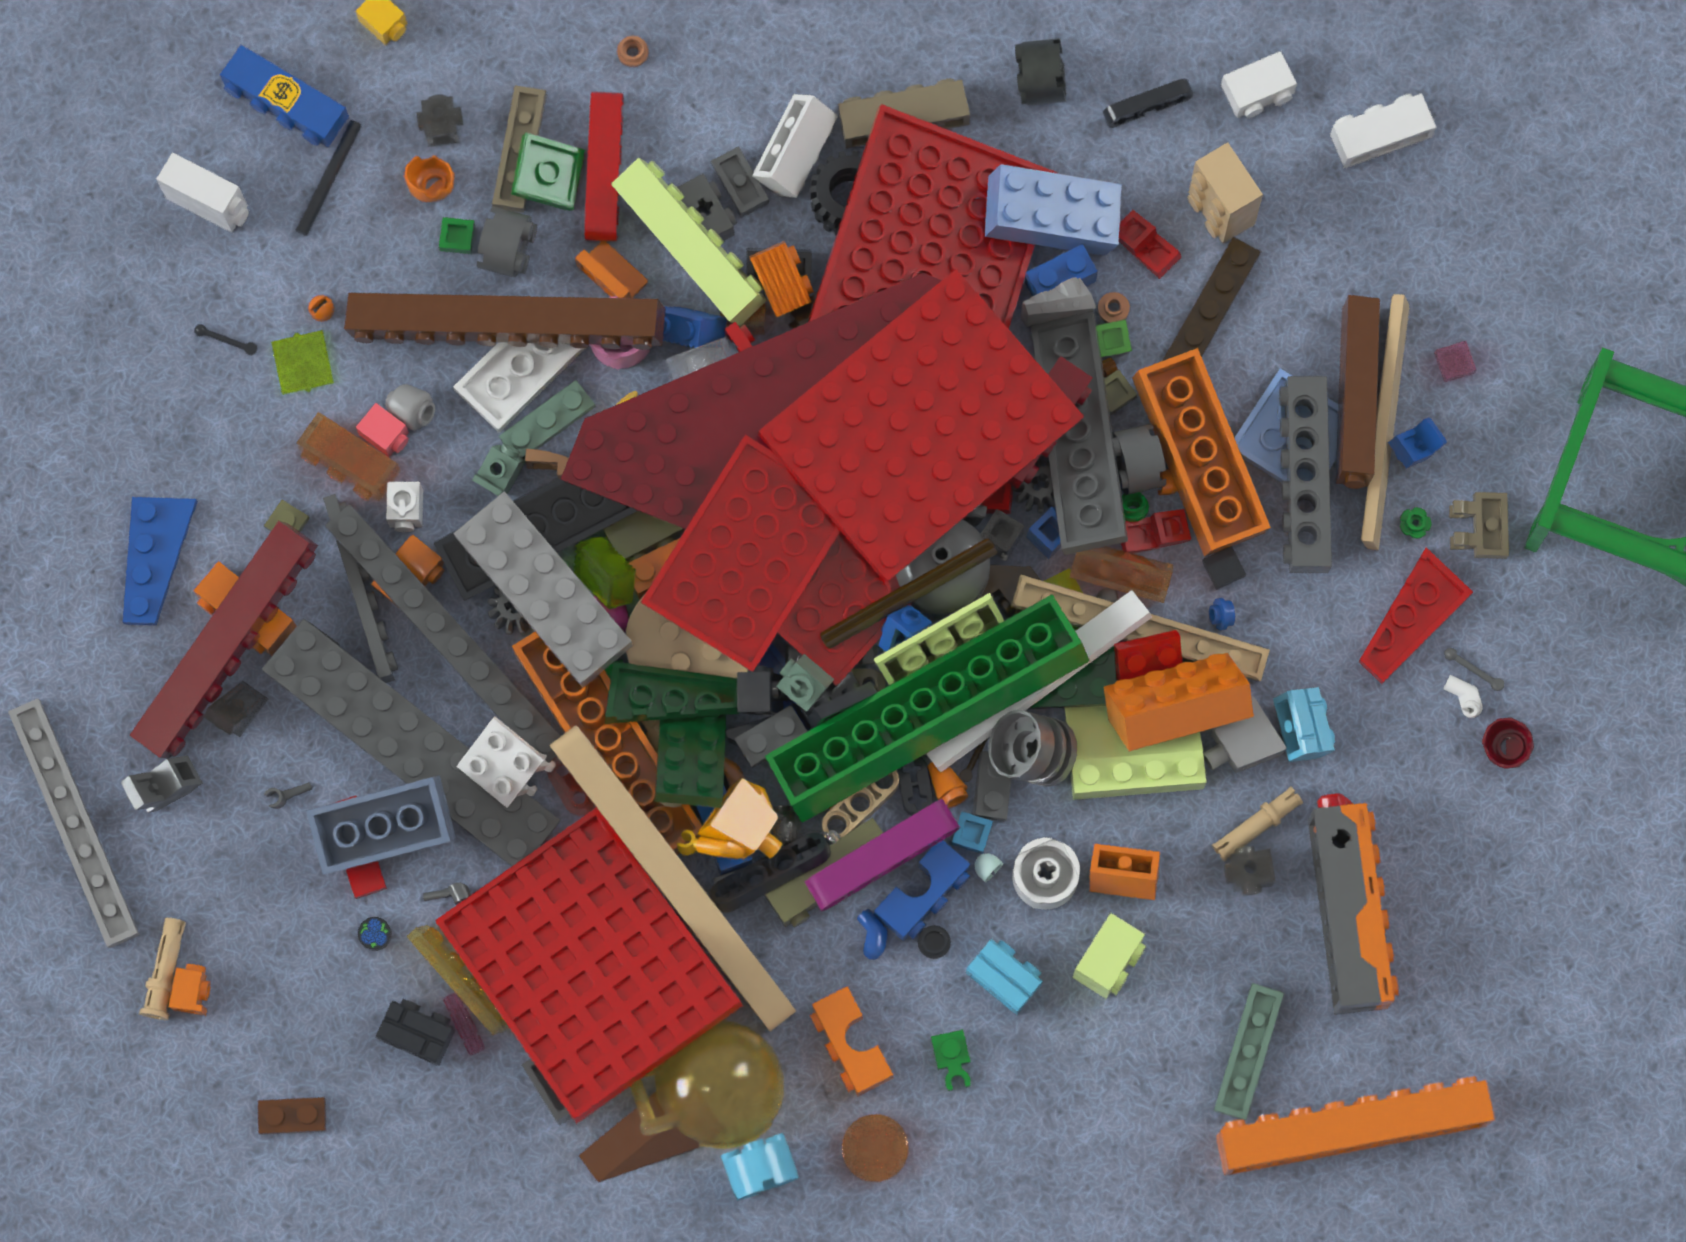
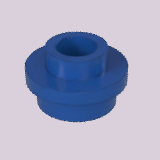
[1209,598,1235,631]

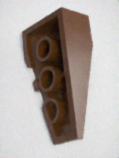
[578,1071,725,1183]

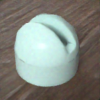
[974,853,1003,882]

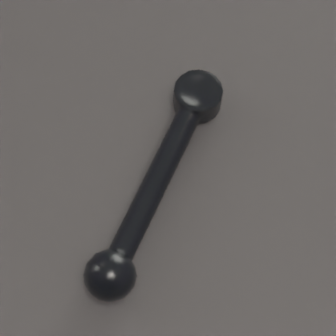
[194,324,257,355]

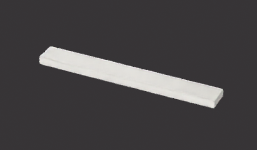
[926,590,1152,773]

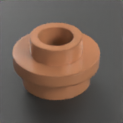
[617,36,649,67]
[1098,292,1130,323]

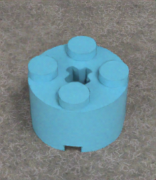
[721,1133,799,1201]

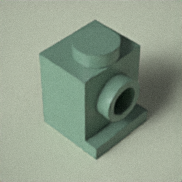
[472,443,526,496]

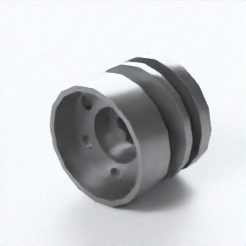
[989,710,1077,787]

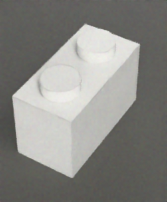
[1221,51,1297,118]

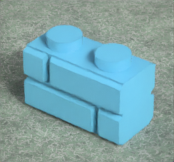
[1273,687,1335,762]
[966,939,1043,1015]

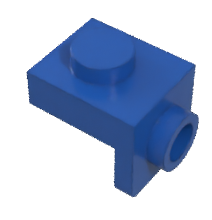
[1388,417,1447,469]
[878,605,932,651]

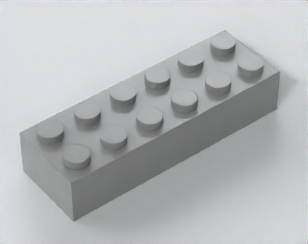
[454,491,633,688]

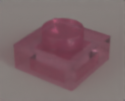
[1434,341,1477,383]

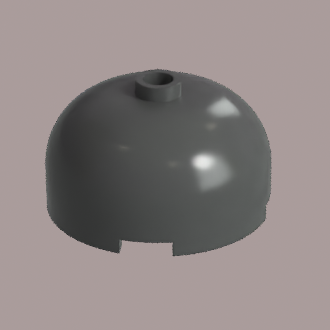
[896,520,990,615]

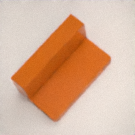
[575,241,648,298]

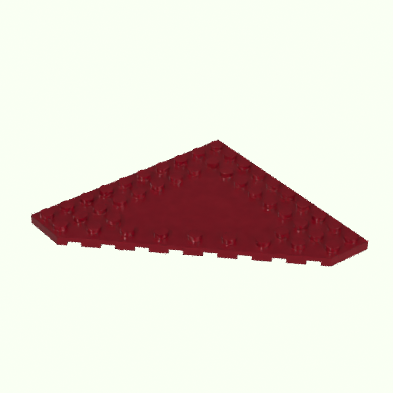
[560,273,984,530]

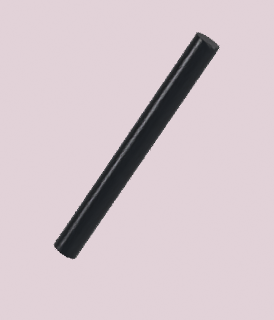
[296,120,362,236]

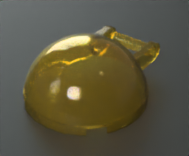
[630,1020,784,1149]

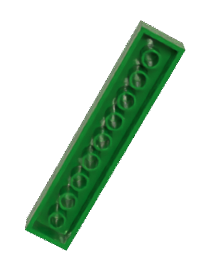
[765,594,1090,823]

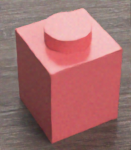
[356,403,409,457]

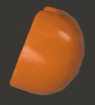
[404,155,455,202]

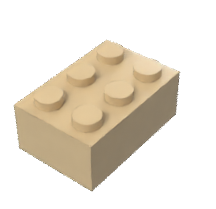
[1188,142,1263,243]

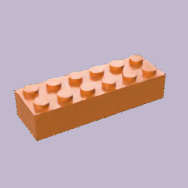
[1132,348,1271,557]

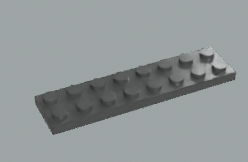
[1031,311,1128,555]

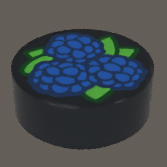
[358,917,392,951]

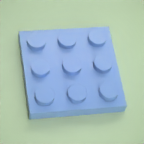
[1234,368,1338,483]

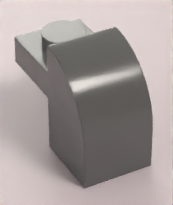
[121,755,202,813]

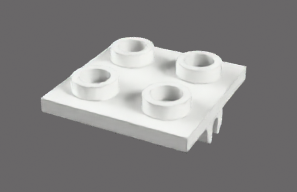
[456,717,556,808]

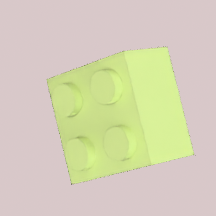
[1073,913,1146,999]

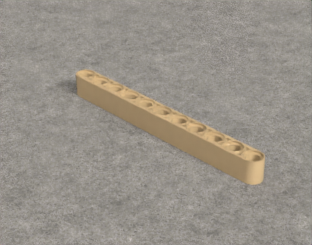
[549,725,796,1032]

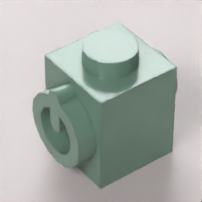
[776,654,834,712]

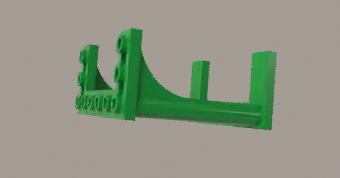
[1524,347,1686,587]

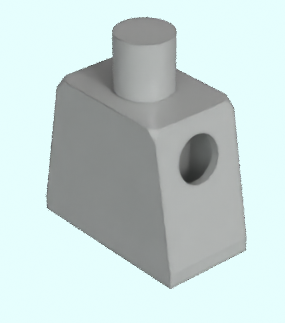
[1203,696,1287,773]

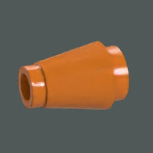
[927,762,968,808]

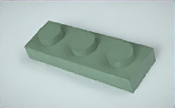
[499,380,596,459]

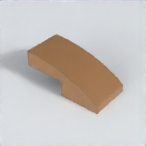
[525,449,569,477]

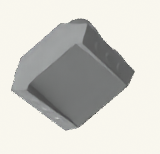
[1021,277,1097,327]

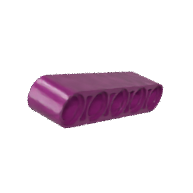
[805,799,961,911]

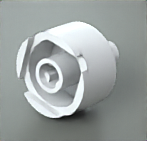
[1012,838,1080,910]

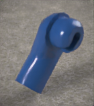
[857,909,888,960]

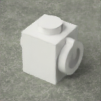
[386,482,423,532]

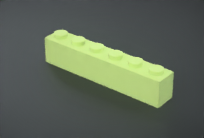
[611,158,767,326]

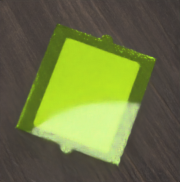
[271,330,334,395]

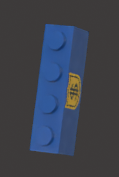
[220,45,349,147]

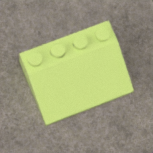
[874,593,1004,686]
[1064,706,1206,800]

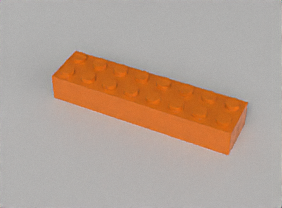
[512,632,702,855]
[1216,1076,1495,1176]

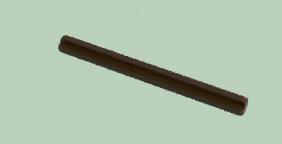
[820,538,997,649]

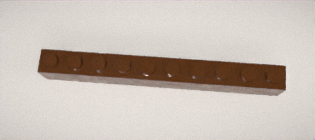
[344,293,666,350]

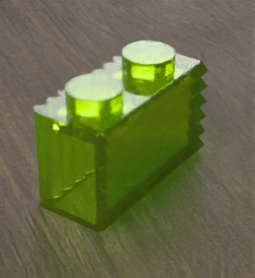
[573,536,636,610]

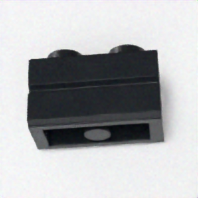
[376,999,455,1066]

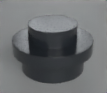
[918,925,951,959]

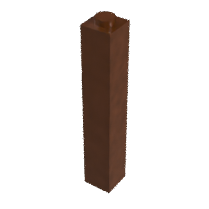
[1336,295,1380,489]

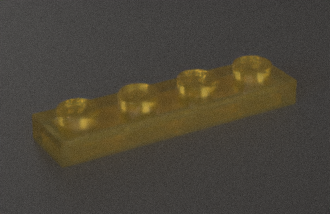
[406,925,509,1035]

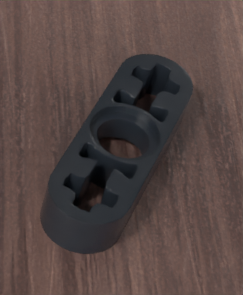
[1103,79,1194,128]

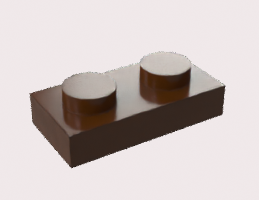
[258,1097,326,1135]

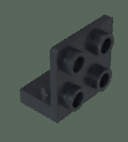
[782,671,877,729]

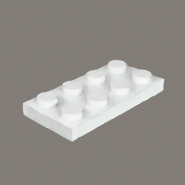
[453,342,590,433]

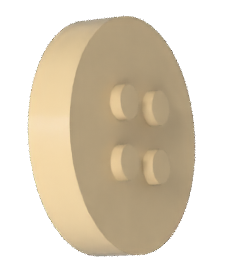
[626,593,747,678]

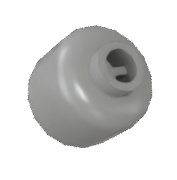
[385,384,435,431]

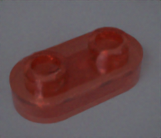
[547,756,595,816]

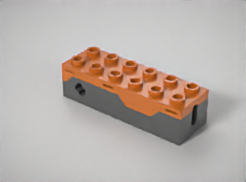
[1308,793,1399,1015]

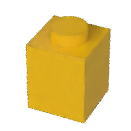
[356,0,407,45]

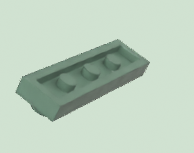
[1213,983,1284,1121]

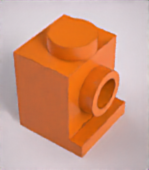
[169,964,211,1016]

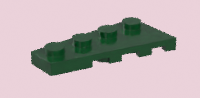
[605,662,740,724]

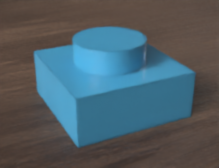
[952,811,993,854]

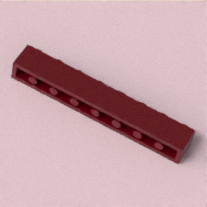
[130,521,318,758]

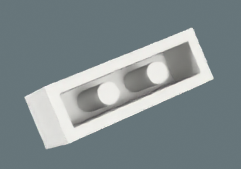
[1330,93,1436,168]
[752,94,838,198]

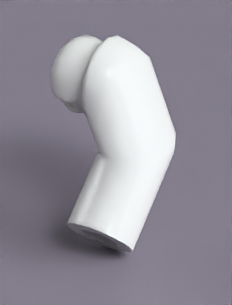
[1443,675,1483,718]

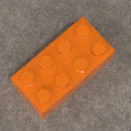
[1104,653,1254,751]

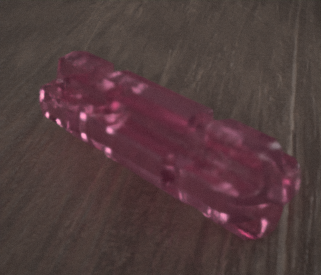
[443,992,485,1055]

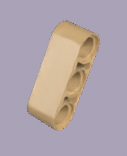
[822,771,899,843]

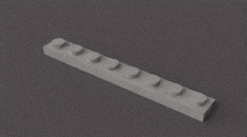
[8,698,140,949]

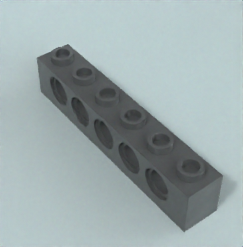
[1279,376,1332,573]

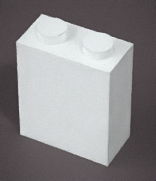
[156,152,249,232]

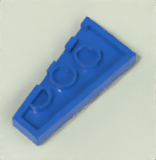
[123,497,198,626]

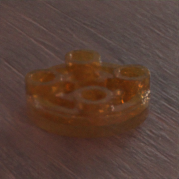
[842,1114,909,1182]

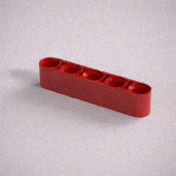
[584,92,624,242]

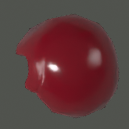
[1482,717,1534,769]

